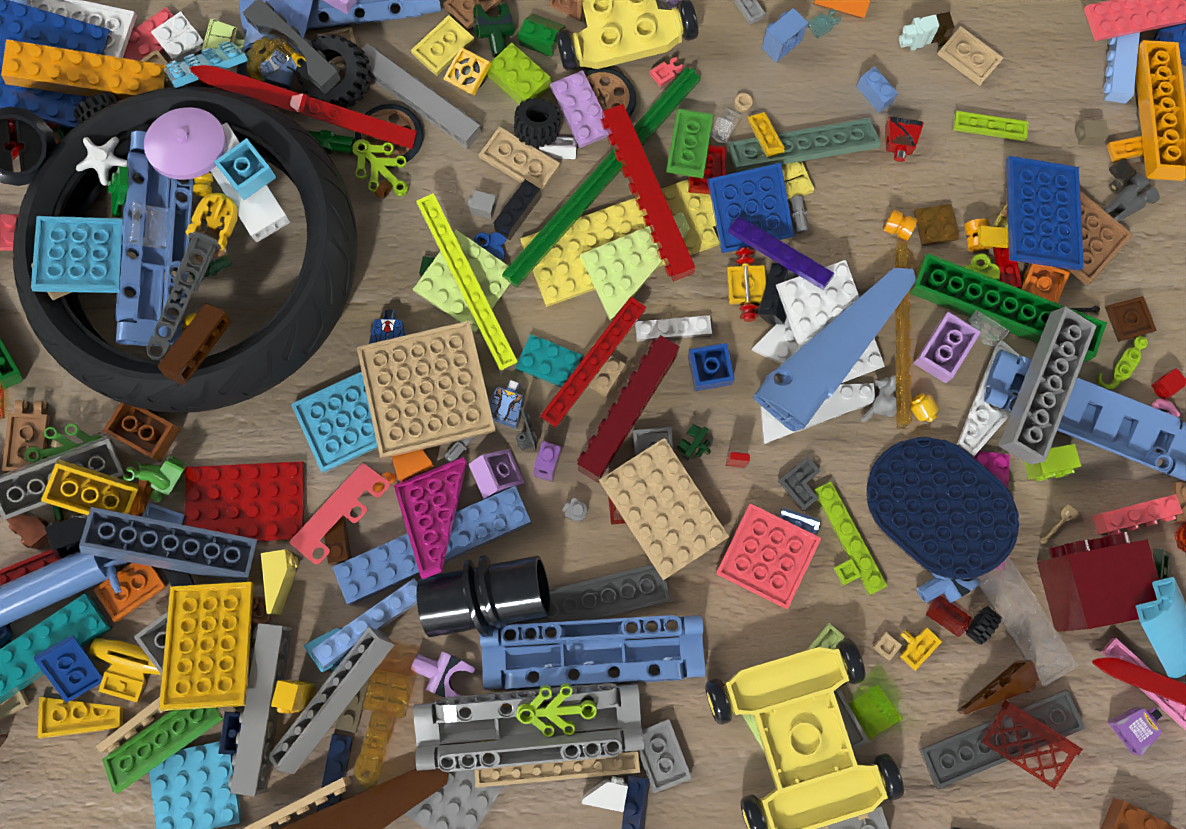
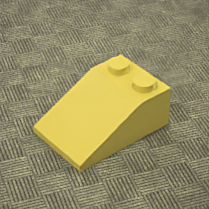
[261,550,299,616]

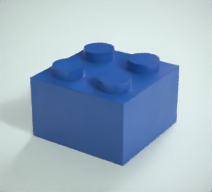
[687,343,735,391]

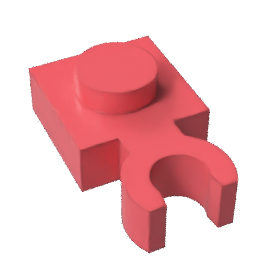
[650,57,683,88]

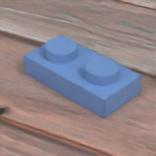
[779,508,820,535]

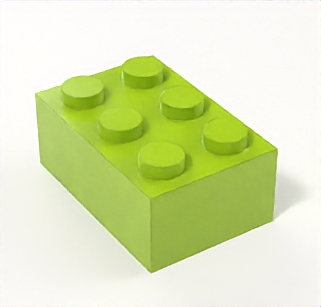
[487,43,551,105]

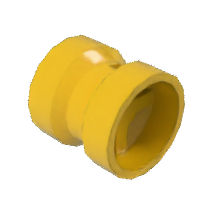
[192,172,213,197]

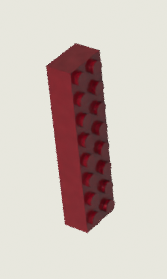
[577,335,680,483]

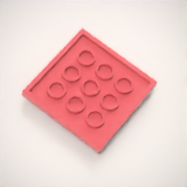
[716,503,821,610]

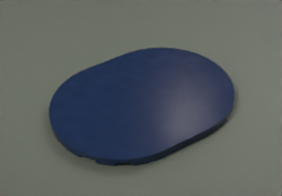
[866,437,1019,579]

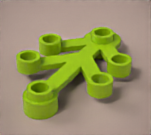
[353,139,408,197]
[516,683,597,737]

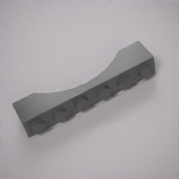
[242,0,341,94]

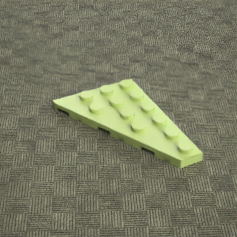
[580,212,690,321]

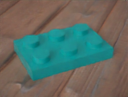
[515,334,583,388]

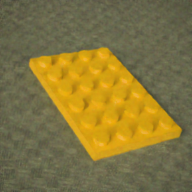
[159,582,254,711]

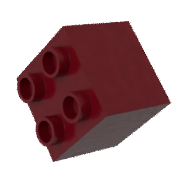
[1037,532,1159,632]

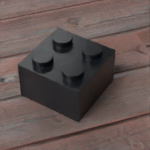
[44,513,88,558]

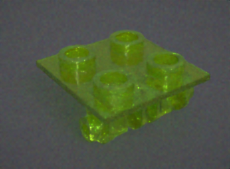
[848,685,903,740]

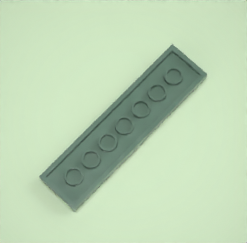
[728,118,881,172]

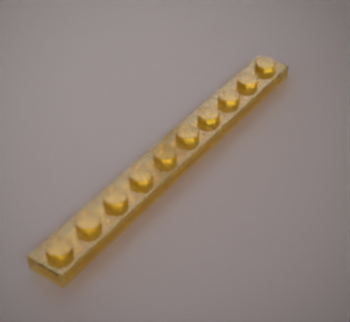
[895,242,912,429]

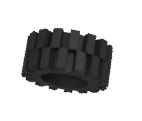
[966,606,1002,645]

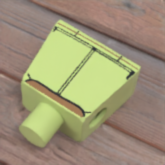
[202,19,244,50]

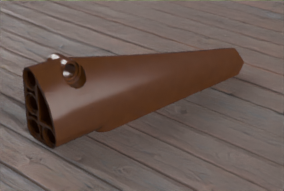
[278,768,448,829]

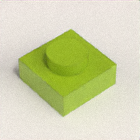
[833,559,861,586]

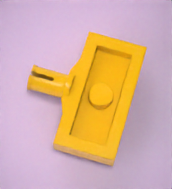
[899,628,942,671]

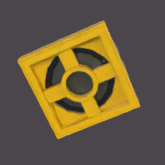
[443,47,492,96]

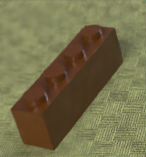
[157,303,232,386]

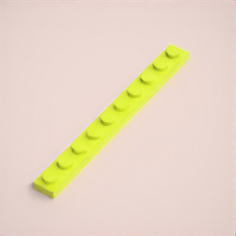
[416,193,518,371]

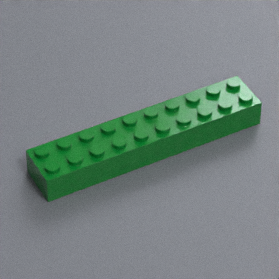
[909,253,1107,362]

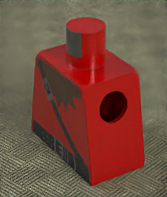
[885,116,924,162]

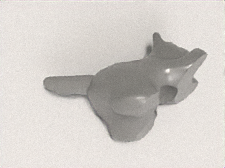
[861,375,897,422]

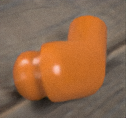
[373,472,396,497]

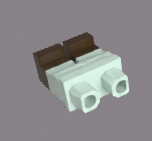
[899,11,955,51]

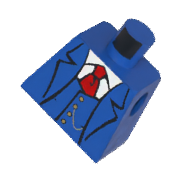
[369,309,405,344]

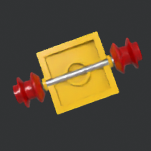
[727,247,766,322]

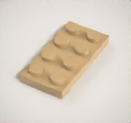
[479,126,560,193]

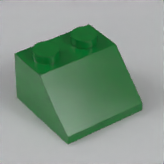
[518,13,565,57]

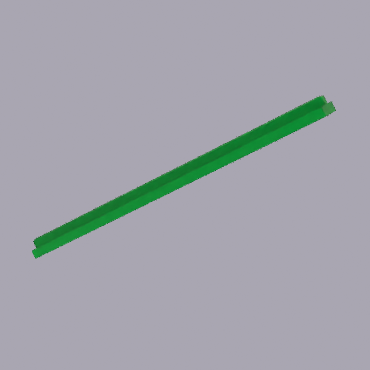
[502,67,701,288]

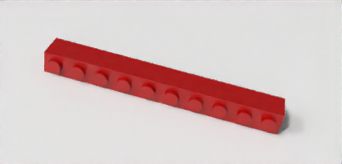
[600,104,696,282]

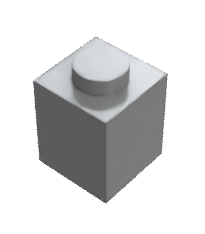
[468,190,497,220]

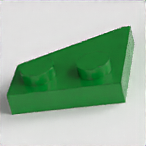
[108,166,128,218]

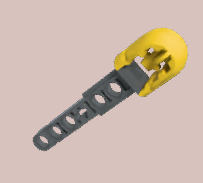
[146,193,238,360]

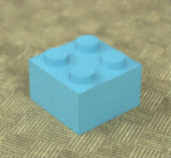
[214,138,276,200]

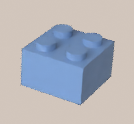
[762,8,808,63]

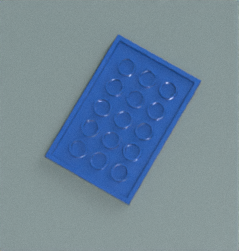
[1006,156,1084,271]

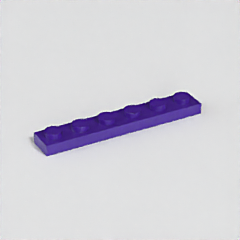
[728,216,835,290]

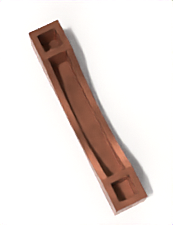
[0,513,49,550]

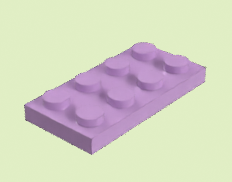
[550,70,609,148]

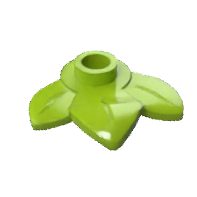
[964,253,1000,280]

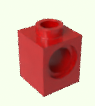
[1151,368,1186,400]

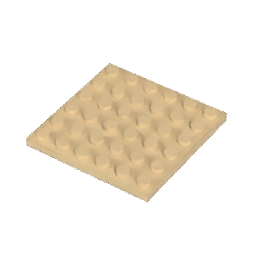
[357,321,496,459]

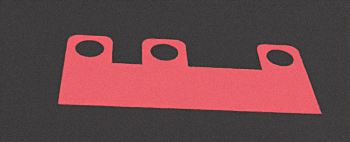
[288,462,390,565]

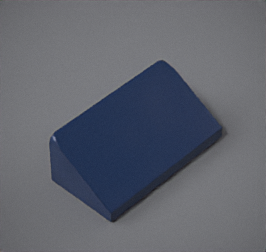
[218,711,242,755]

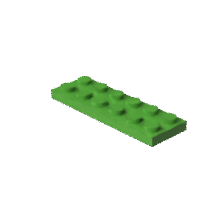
[102,707,223,794]

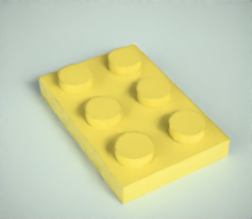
[411,15,475,76]

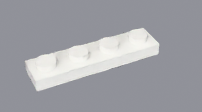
[635,315,712,342]

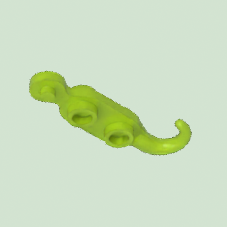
[1097,336,1148,390]

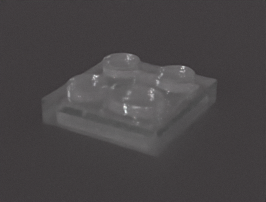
[964,310,1010,347]

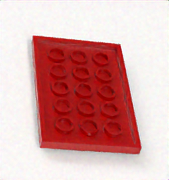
[184,461,304,542]

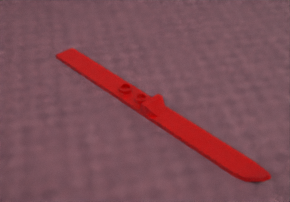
[189,65,417,149]
[1092,657,1186,706]

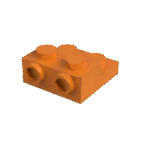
[1020,263,1070,303]

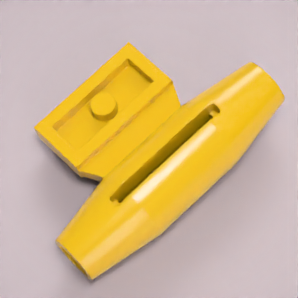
[89,638,161,702]

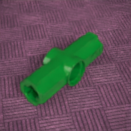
[307,130,355,154]

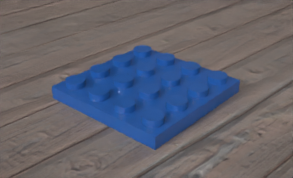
[707,163,794,253]

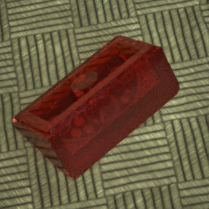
[926,596,972,637]

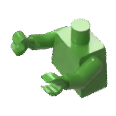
[123,455,187,502]

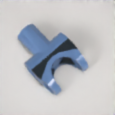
[916,573,980,603]

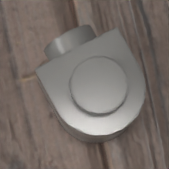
[563,498,587,522]

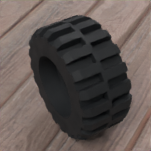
[297,34,372,109]

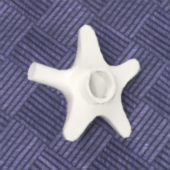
[76,137,127,186]

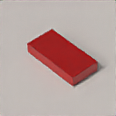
[725,452,750,468]

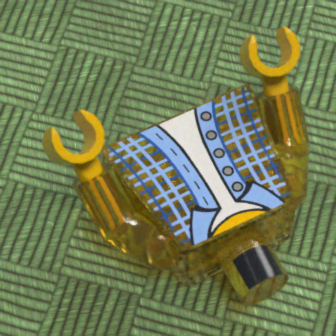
[246,36,306,82]

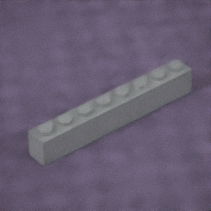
[362,44,481,149]
[268,627,395,774]

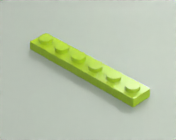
[813,481,887,595]

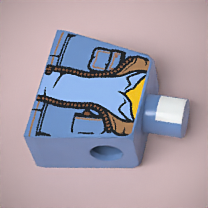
[489,380,523,429]

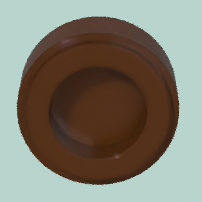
[375,180,392,199]

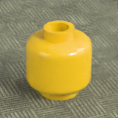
[910,393,939,422]

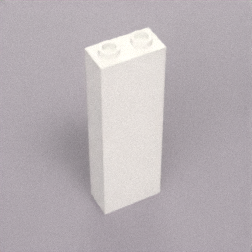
[211,123,290,243]

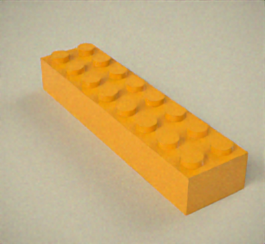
[1,39,168,100]
[1135,40,1186,181]

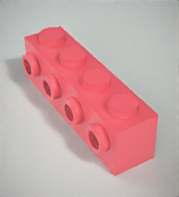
[1092,494,1183,535]

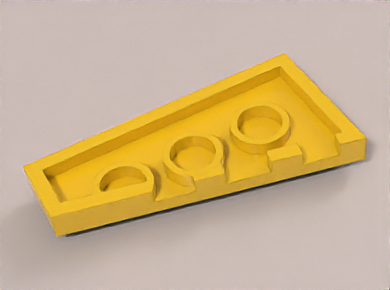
[38,697,123,739]

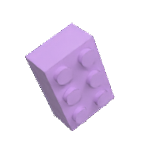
[913,312,981,384]

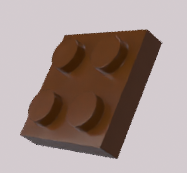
[1105,296,1157,342]

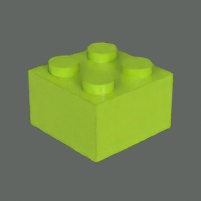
[1024,444,1081,482]

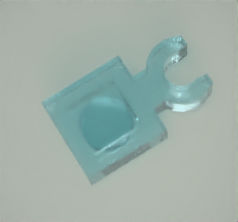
[807,9,841,39]

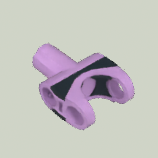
[411,651,476,698]

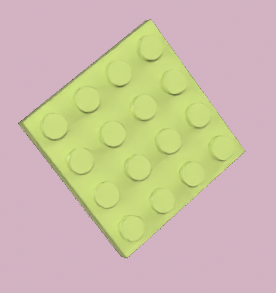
[413,230,511,333]

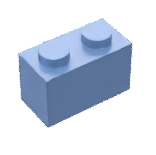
[856,67,898,113]

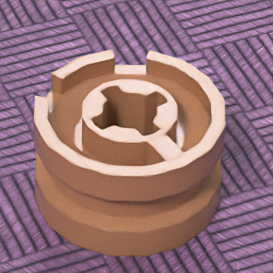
[251,596,275,624]

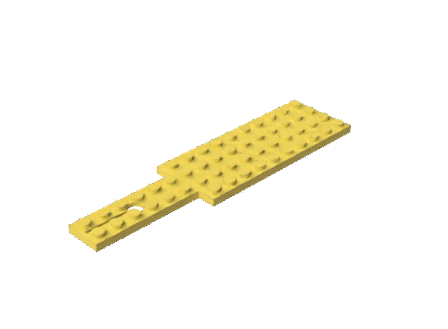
[520,161,814,307]

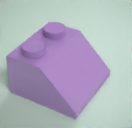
[469,449,525,499]

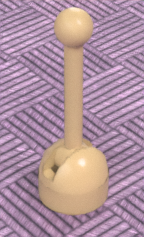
[1040,505,1079,545]

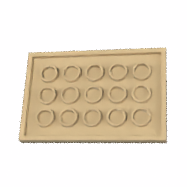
[599,438,729,580]

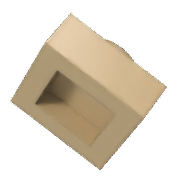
[873,632,902,661]

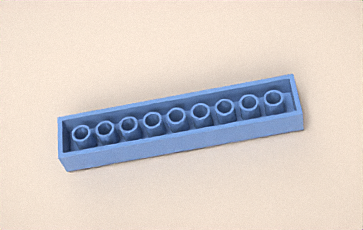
[332,486,532,605]

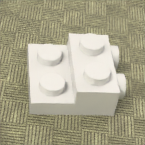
[151,11,204,61]

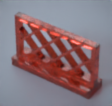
[981,700,1083,789]

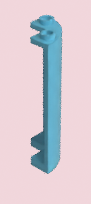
[1135,577,1186,679]

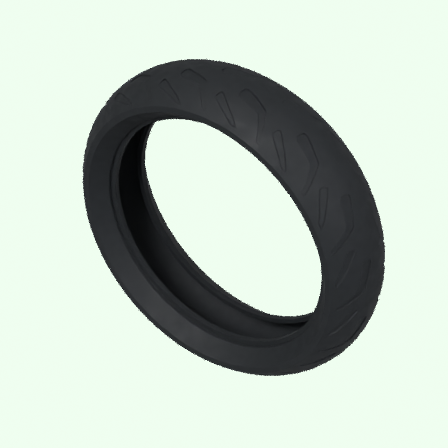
[13,86,357,413]

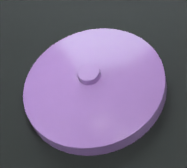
[144,107,227,180]

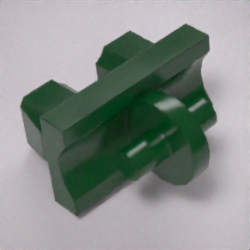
[677,424,711,461]

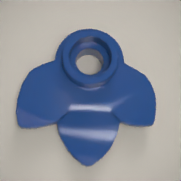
[474,232,507,261]

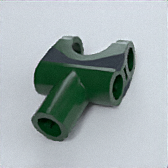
[473,2,514,58]

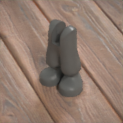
[1103,174,1160,222]

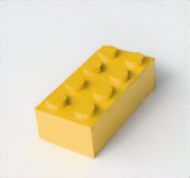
[41,459,138,515]

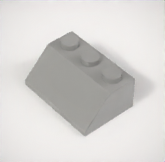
[134,612,168,676]

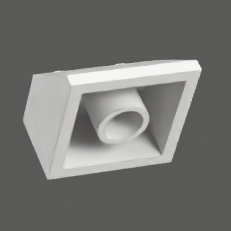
[582,776,628,812]

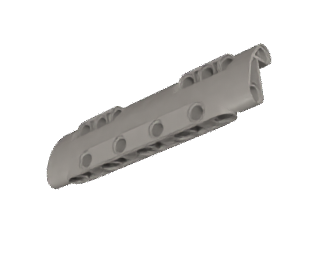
[413,683,644,772]

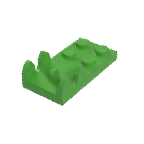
[666,109,713,178]

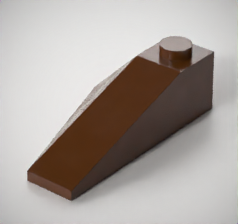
[957,660,1039,715]

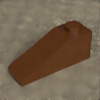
[325,515,352,565]

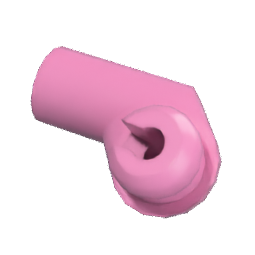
[1151,399,1181,417]

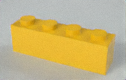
[271,680,317,714]

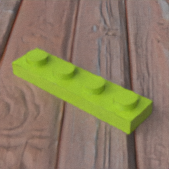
[953,111,1029,141]

